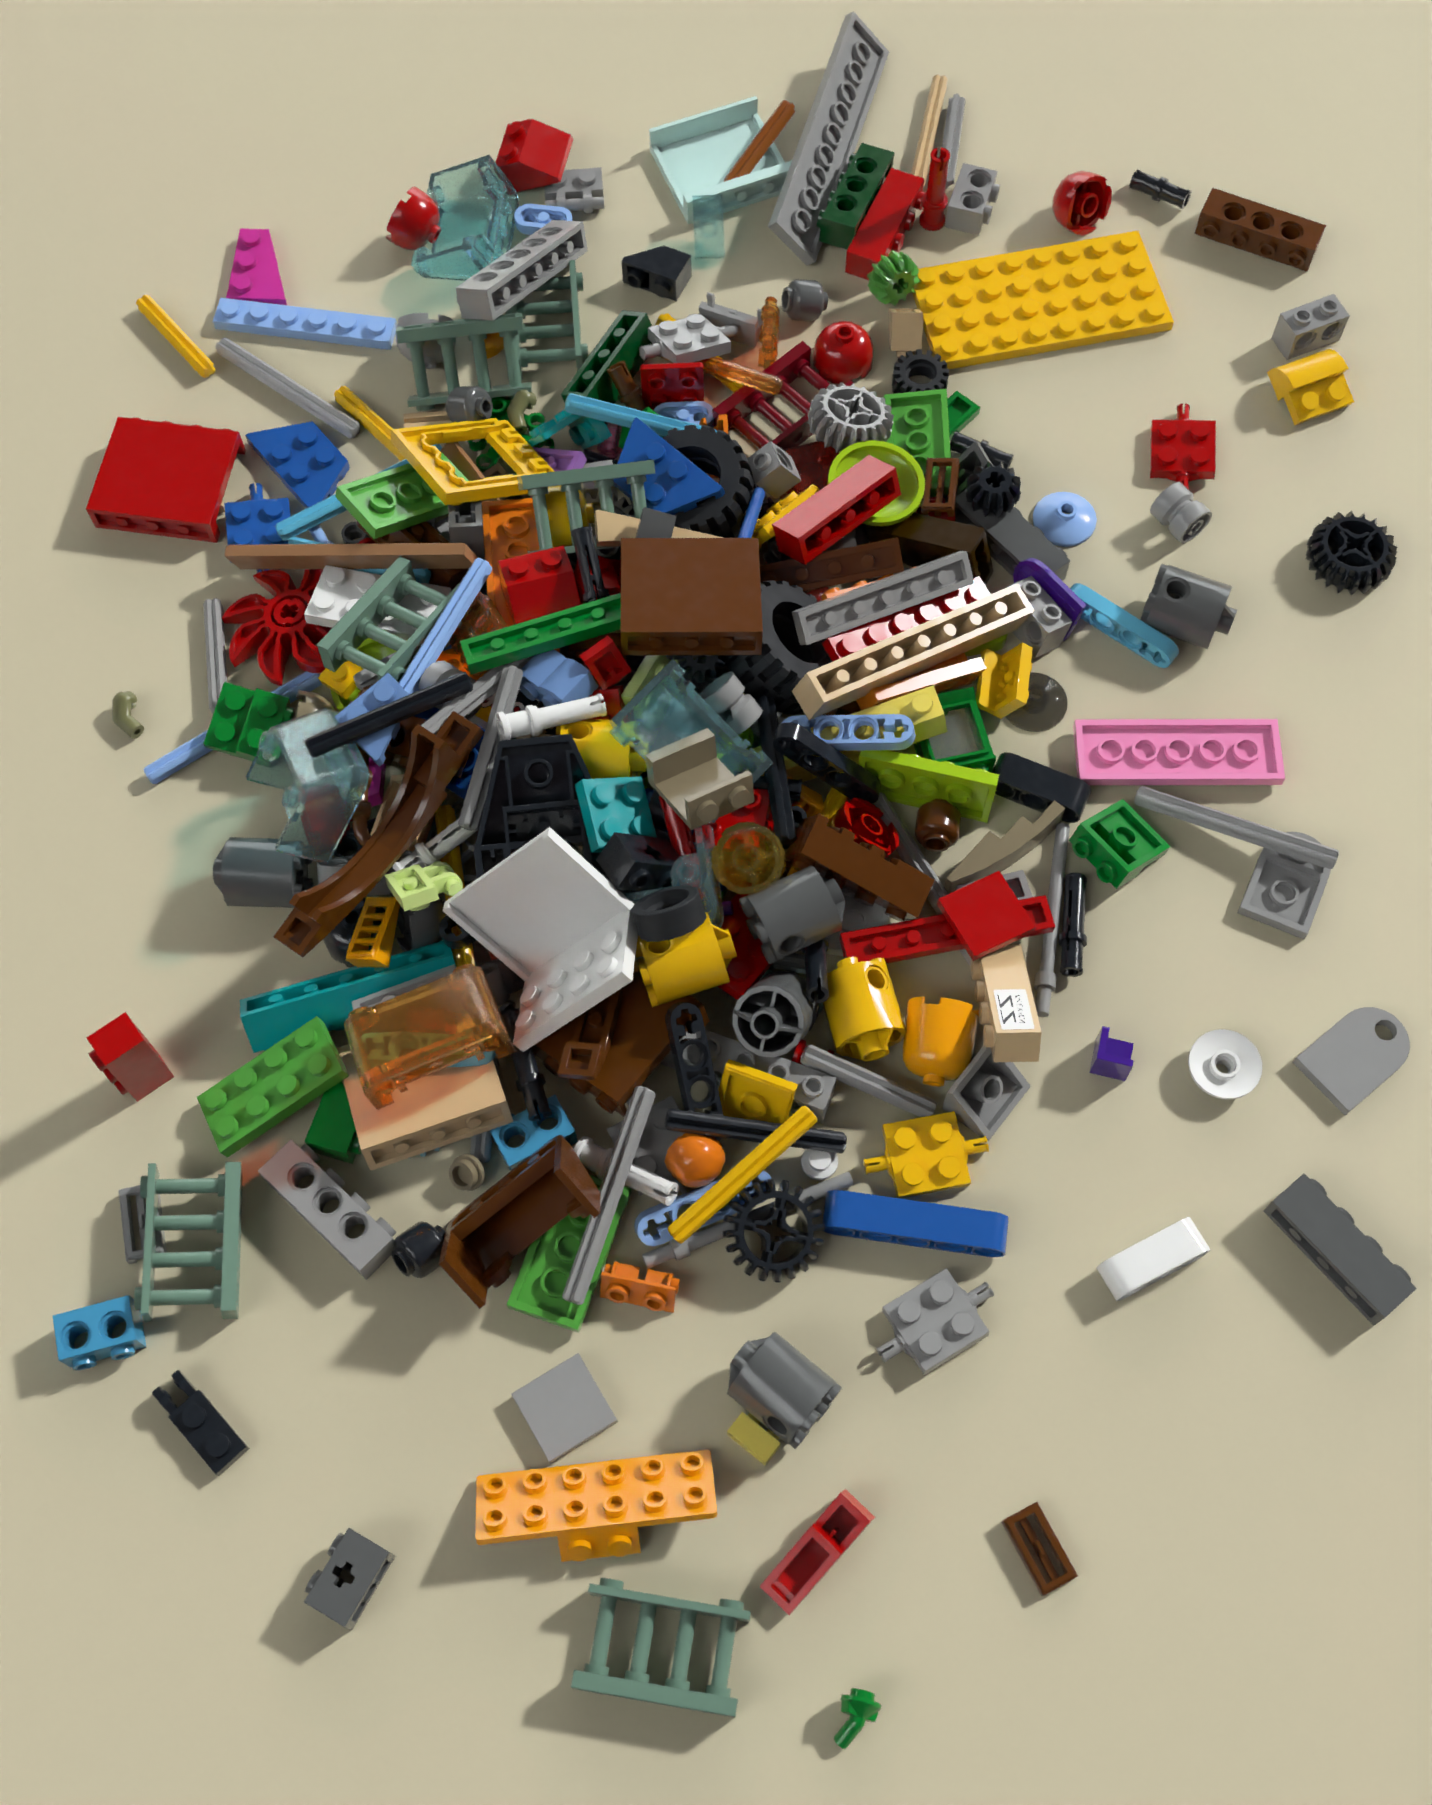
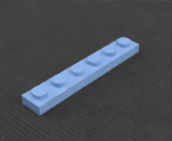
[213,298,397,350]

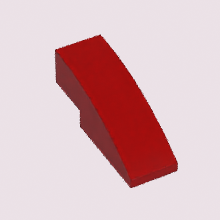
[759,1489,875,1615]

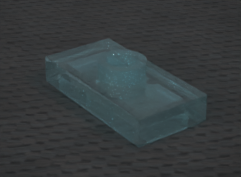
[692,194,725,259]

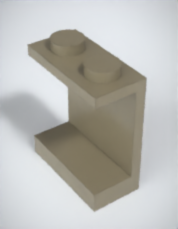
[645,728,754,830]

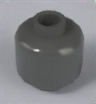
[781,279,828,321]
[445,386,493,423]

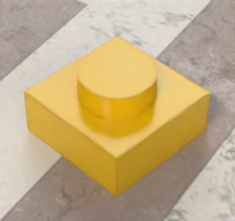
[318,661,363,700]

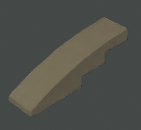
[944,800,1065,894]

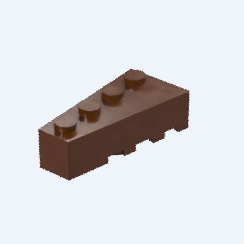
[784,813,935,922]

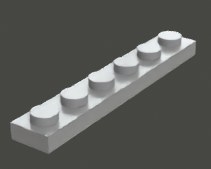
[792,551,974,645]

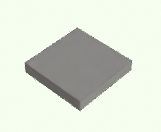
[511,1353,618,1464]

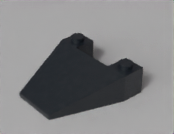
[474,734,609,879]

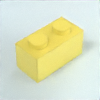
[727,1412,781,1466]

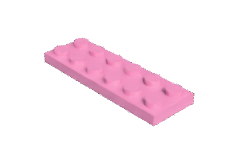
[1073,719,1285,785]

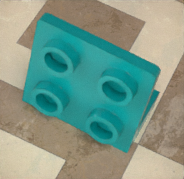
[527,409,612,450]

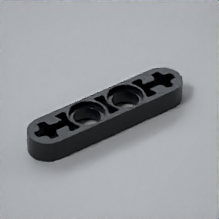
[773,722,881,804]
[665,1002,724,1141]

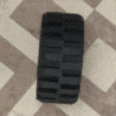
[630,425,757,538]
[721,581,832,714]

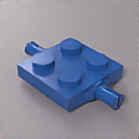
[224,483,291,573]

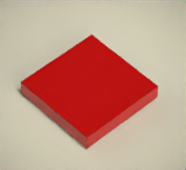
[937,871,1036,961]

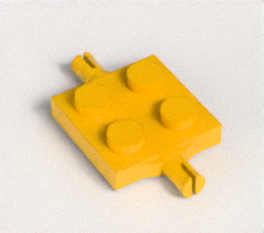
[752,484,819,549]
[863,1111,989,1198]

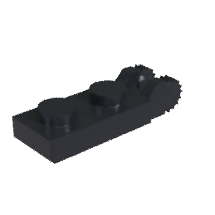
[152,1370,250,1476]

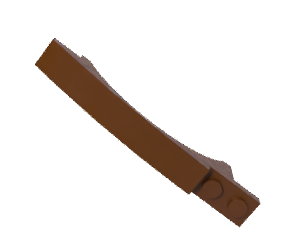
[273,711,485,957]

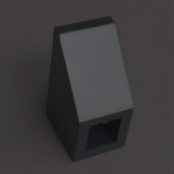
[621,246,692,302]

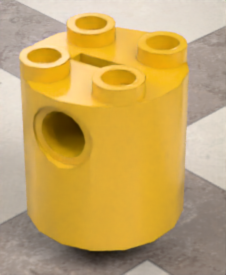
[556,719,648,779]
[636,913,737,1007]
[822,957,906,1061]

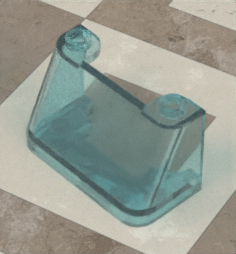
[411,155,519,281]
[610,659,774,824]

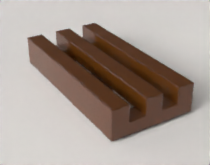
[921,458,960,517]
[1001,1502,1078,1597]

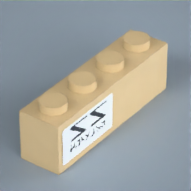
[971,944,1042,1062]

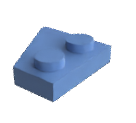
[334,673,410,767]

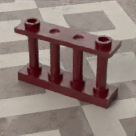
[713,341,853,454]

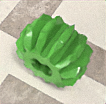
[867,250,920,306]

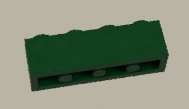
[561,310,653,404]

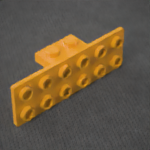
[475,1449,717,1562]

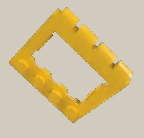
[391,418,555,506]

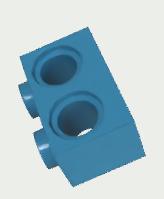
[490,1095,578,1171]
[53,1295,146,1370]

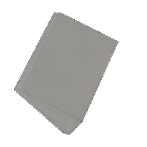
[942,1046,1031,1141]

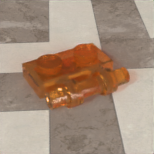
[758,296,780,370]
[450,592,508,676]

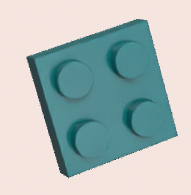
[575,776,657,853]

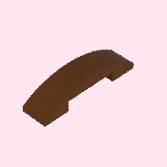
[557,987,623,1080]

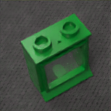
[914,687,996,773]

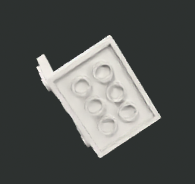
[443,827,638,1052]

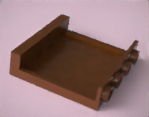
[621,538,763,655]
[514,960,710,1117]

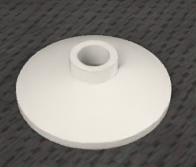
[1188,1029,1262,1100]

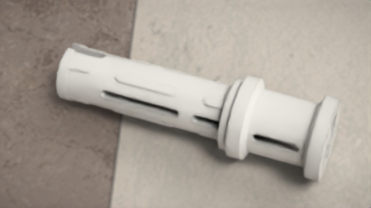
[496,693,607,740]
[392,819,480,871]
[573,1136,679,1206]

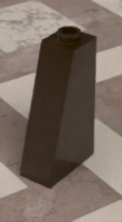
[866,512,994,586]

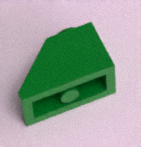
[305,1081,362,1164]

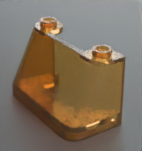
[344,964,516,1110]

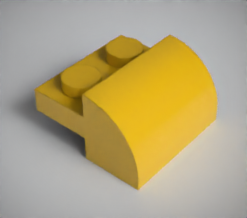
[1267,349,1354,425]

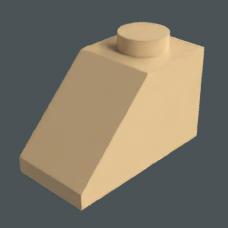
[888,308,923,357]

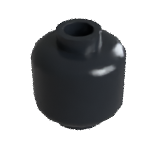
[391,1221,445,1278]

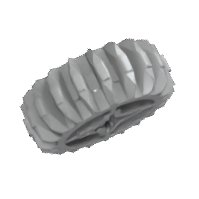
[808,382,894,453]

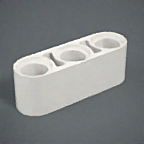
[1097,1217,1210,1301]

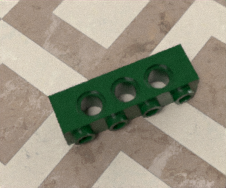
[817,143,895,250]

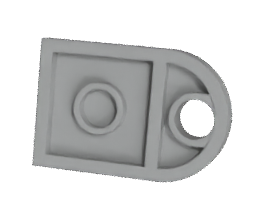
[1237,832,1331,939]
[1293,1007,1410,1116]

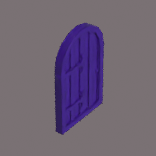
[1013,558,1087,641]

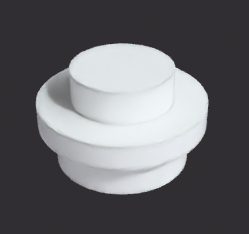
[801,1149,838,1180]

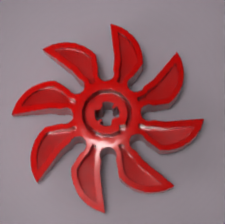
[222,569,332,686]

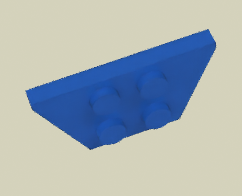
[614,417,725,515]
[245,421,350,509]

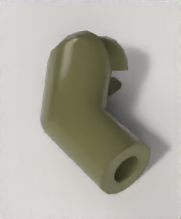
[507,389,537,434]
[112,691,144,739]

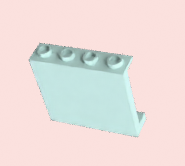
[649,96,792,224]

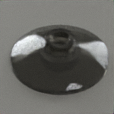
[1005,672,1068,732]

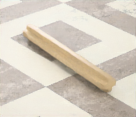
[911,74,948,187]

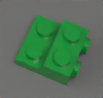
[203,682,294,767]
[1069,799,1171,889]

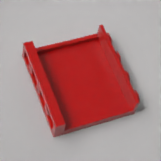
[86,417,246,543]

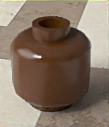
[915,799,961,852]

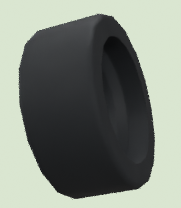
[631,886,707,942]

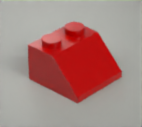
[494,118,573,193]
[498,545,581,625]

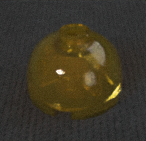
[711,822,786,895]

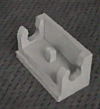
[699,292,766,348]

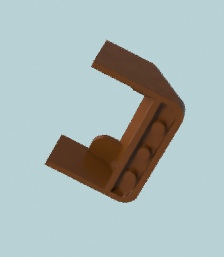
[439,1135,600,1309]

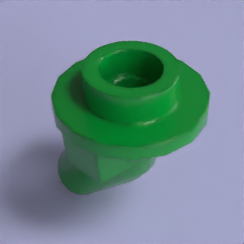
[834,1688,881,1749]

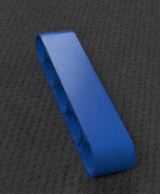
[822,1190,1009,1258]

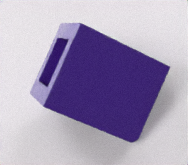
[1089,1026,1134,1081]

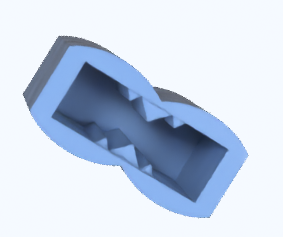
[519,650,598,707]

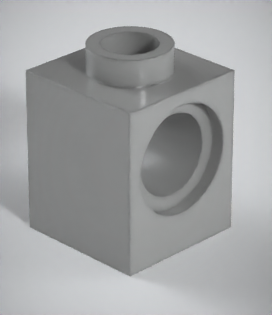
[747,441,802,499]

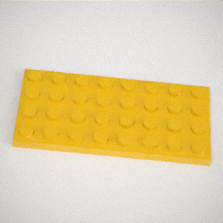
[912,231,1174,370]

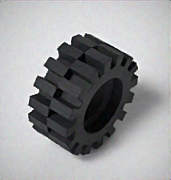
[892,349,949,394]

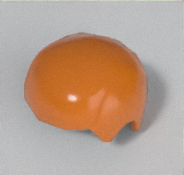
[664,1133,725,1188]

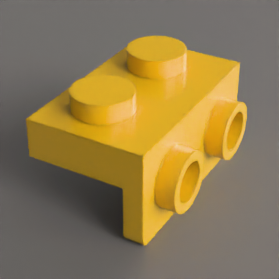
[976,642,1033,719]

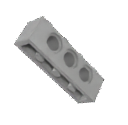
[258,1140,396,1280]

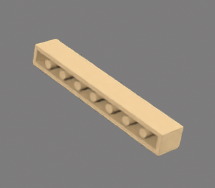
[792,583,1034,720]

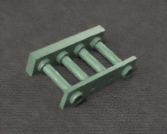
[505,260,588,380]
[396,313,532,411]
[517,460,655,554]
[317,556,470,682]
[134,1162,243,1322]
[571,1578,751,1718]

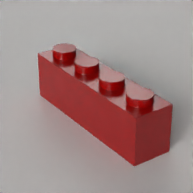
[845,168,925,280]
[772,455,901,565]

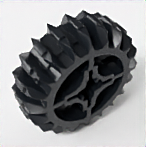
[1306,511,1397,595]
[722,1179,825,1283]

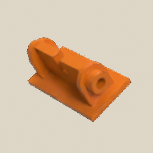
[600,1261,680,1313]

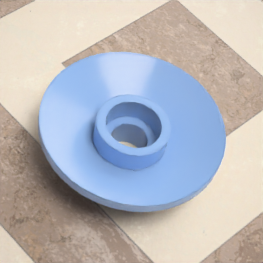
[1032,492,1097,547]

